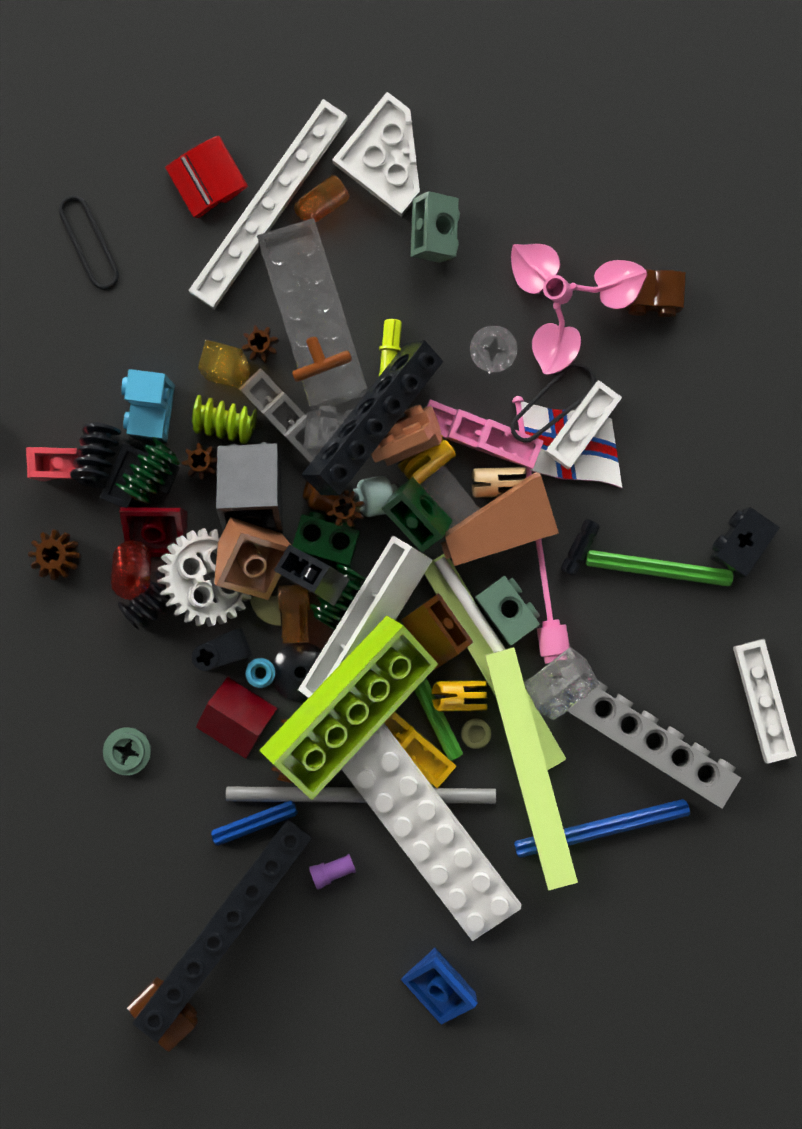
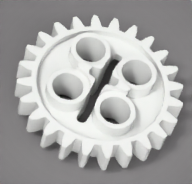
[157,528,251,627]

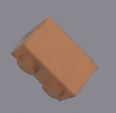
[214,517,291,600]

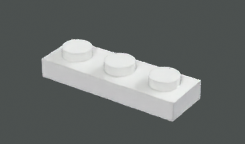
[545,380,622,470]

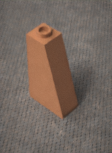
[441,472,559,566]

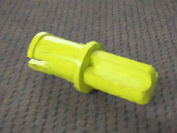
[379,319,402,376]

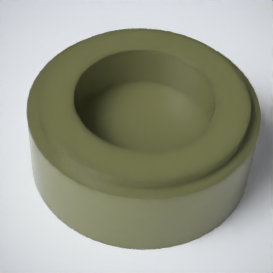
[461,718,491,749]

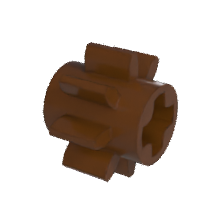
[242,325,279,363]
[182,443,217,481]
[327,491,365,528]

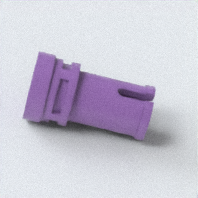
[309,854,356,890]

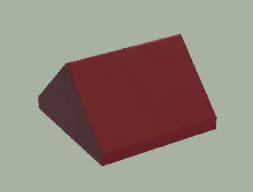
[119,507,188,557]
[196,677,278,759]

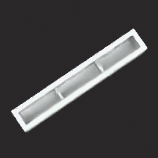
[298,536,432,698]

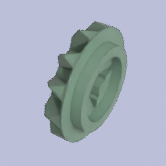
[103,727,151,775]

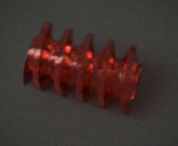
[111,540,151,600]

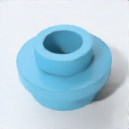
[245,658,276,688]

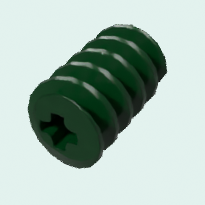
[116,436,180,504]
[310,564,366,630]

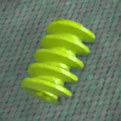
[192,395,257,444]

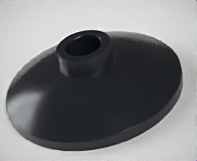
[273,642,322,702]

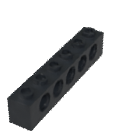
[301,340,444,496]

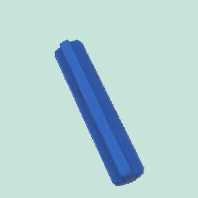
[211,801,298,846]

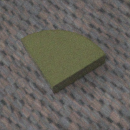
[250,596,282,626]

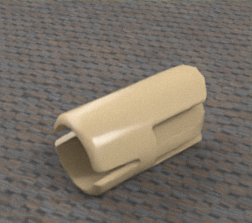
[472,467,526,498]

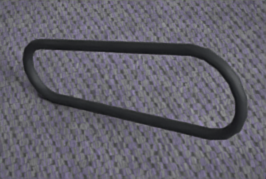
[510,363,596,443]

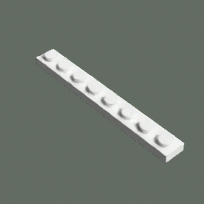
[188,99,348,310]

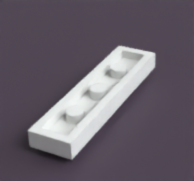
[733,639,797,764]

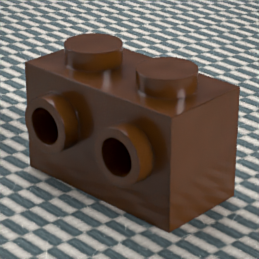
[401,593,473,669]

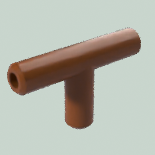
[292,336,352,382]

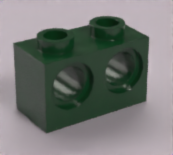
[292,511,360,567]

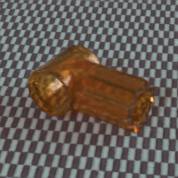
[278,584,310,643]

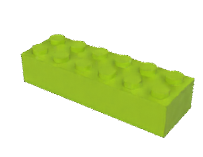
[259,615,438,800]

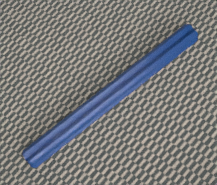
[514,799,690,858]

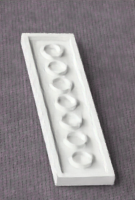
[342,723,522,941]

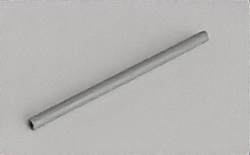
[226,786,496,804]

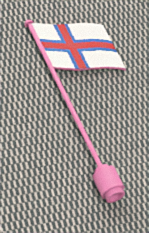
[512,396,622,664]

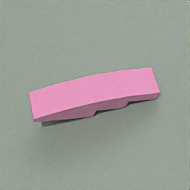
[426,399,544,469]

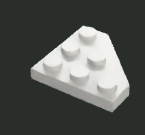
[332,92,420,217]

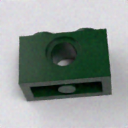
[381,477,453,552]

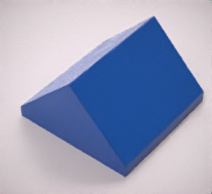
[401,947,478,1025]

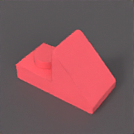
[26,447,78,482]

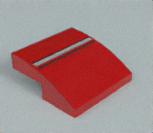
[165,136,249,218]

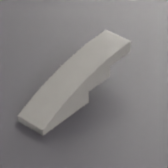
[239,369,329,463]

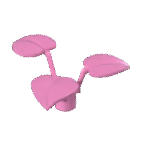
[511,244,647,375]

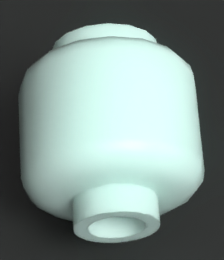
[353,476,397,517]

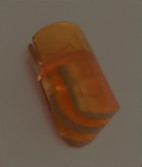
[294,175,350,225]

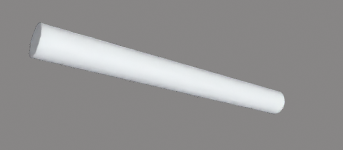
[435,557,505,652]

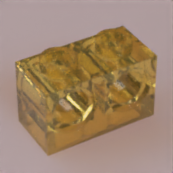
[198,340,251,388]

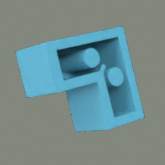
[121,369,175,442]

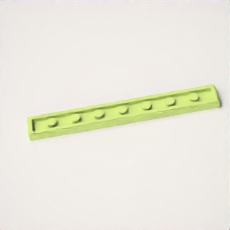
[424,554,566,770]
[485,647,578,890]

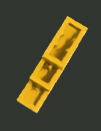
[384,712,457,788]

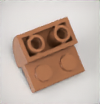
[371,404,442,466]

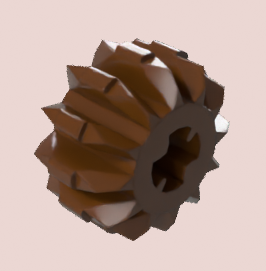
[28,529,81,580]

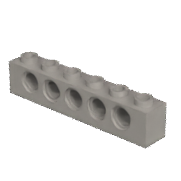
[564,678,741,809]

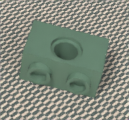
[410,191,460,263]
[474,576,540,646]

